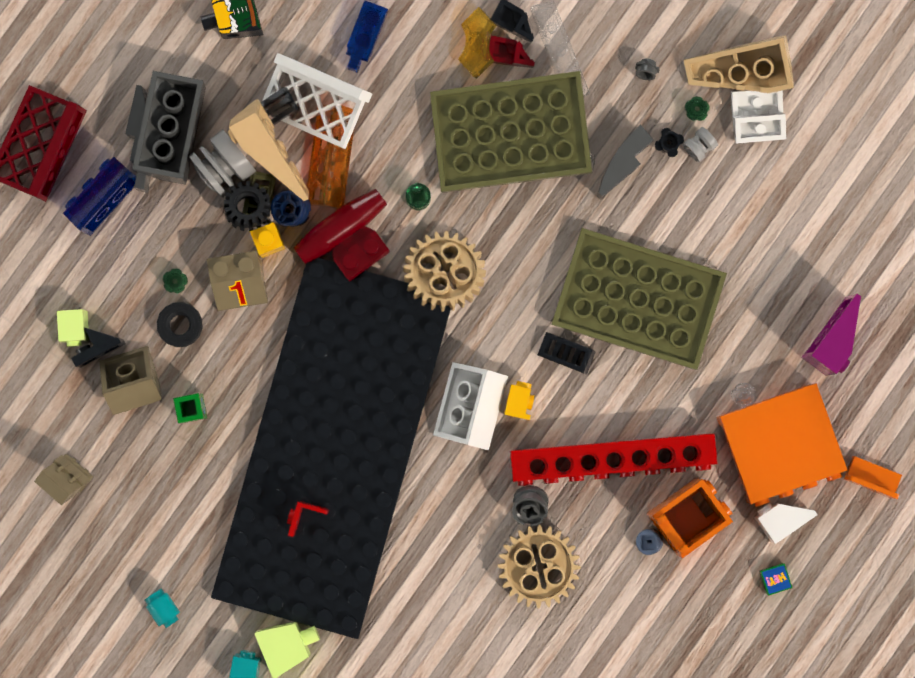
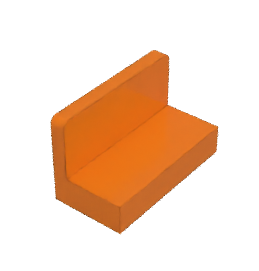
[844,456,902,499]

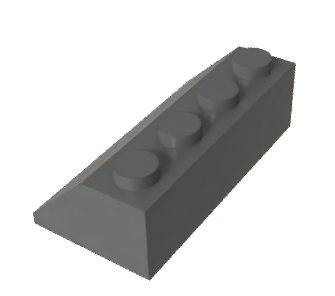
[132,71,206,185]

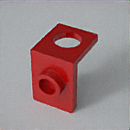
[287,501,329,537]

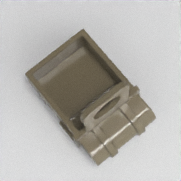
[34,454,94,505]

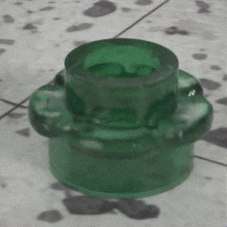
[685,96,710,121]
[163,269,188,293]

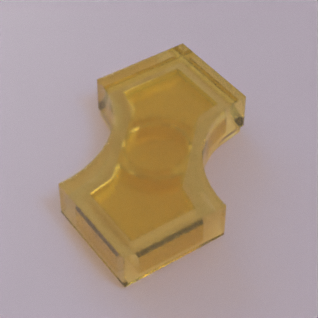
[458,7,497,79]

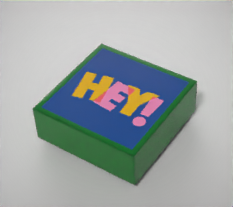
[759,563,792,596]

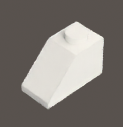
[754,502,817,544]

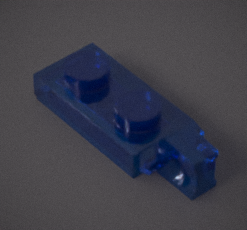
[346,0,388,73]

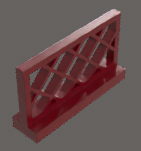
[0,85,87,202]

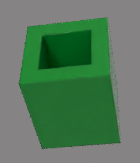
[173,393,208,424]

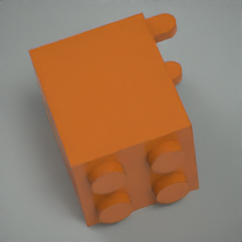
[647,478,733,558]

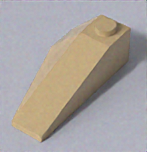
[684,35,794,93]
[228,99,309,201]

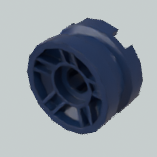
[271,190,311,227]

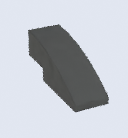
[597,125,653,199]

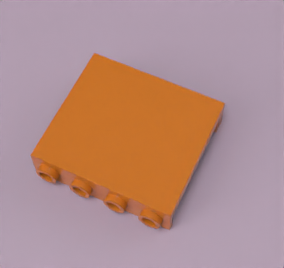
[716,383,847,507]

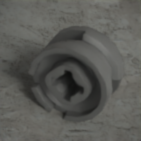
[512,485,549,526]

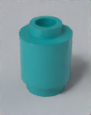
[144,589,180,628]

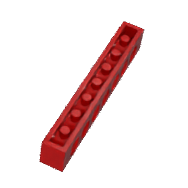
[510,433,718,486]

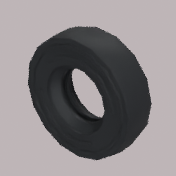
[157,302,203,347]

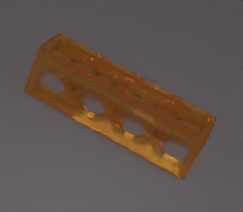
[307,105,354,209]

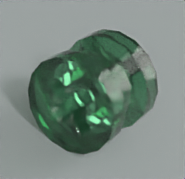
[406,183,431,211]

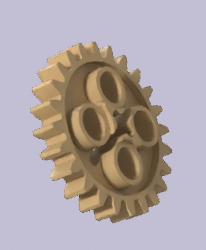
[403,231,486,312]
[497,525,581,609]

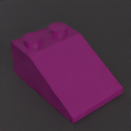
[802,294,861,376]

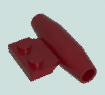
[293,189,390,282]

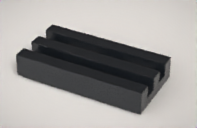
[260,87,299,125]

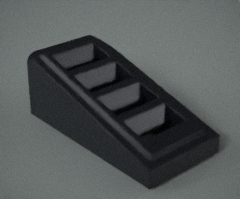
[537,332,596,375]

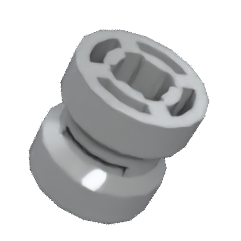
[682,127,718,162]

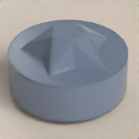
[636,529,663,555]

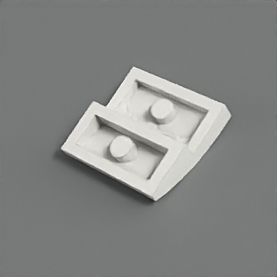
[730,90,786,144]

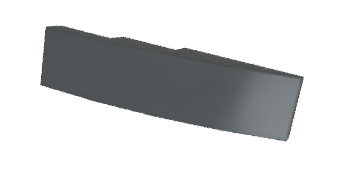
[125,85,151,193]

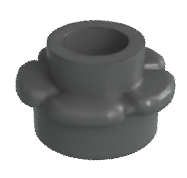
[635,58,660,81]

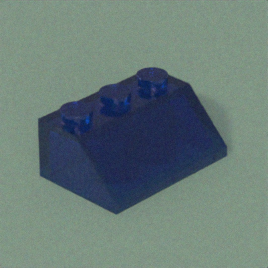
[63,157,136,236]

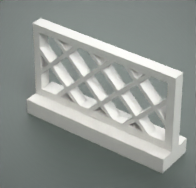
[262,53,372,149]

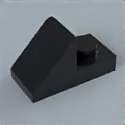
[71,328,126,368]

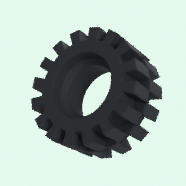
[224,181,271,231]

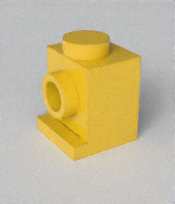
[504,381,535,420]

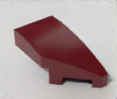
[486,35,535,68]

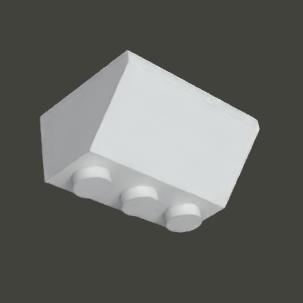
[433,362,508,450]

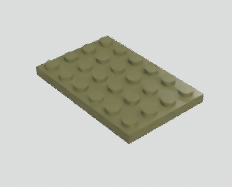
[430,71,592,193]
[551,228,727,370]

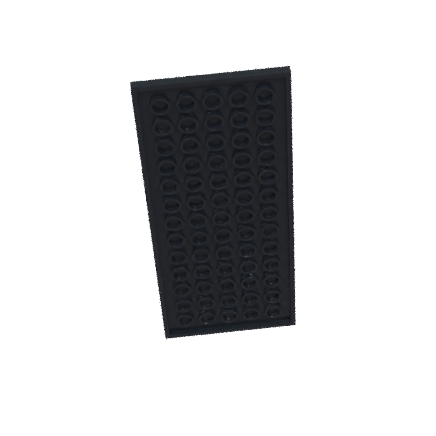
[211,258,451,639]

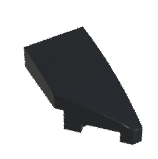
[489,0,534,42]

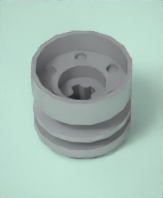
[189,129,256,198]

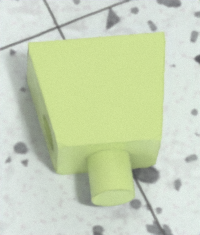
[254,622,320,678]

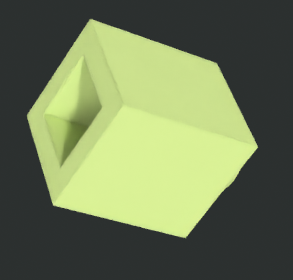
[57,309,89,347]

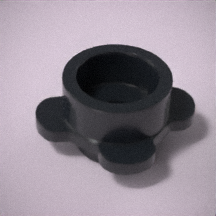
[655,128,684,157]

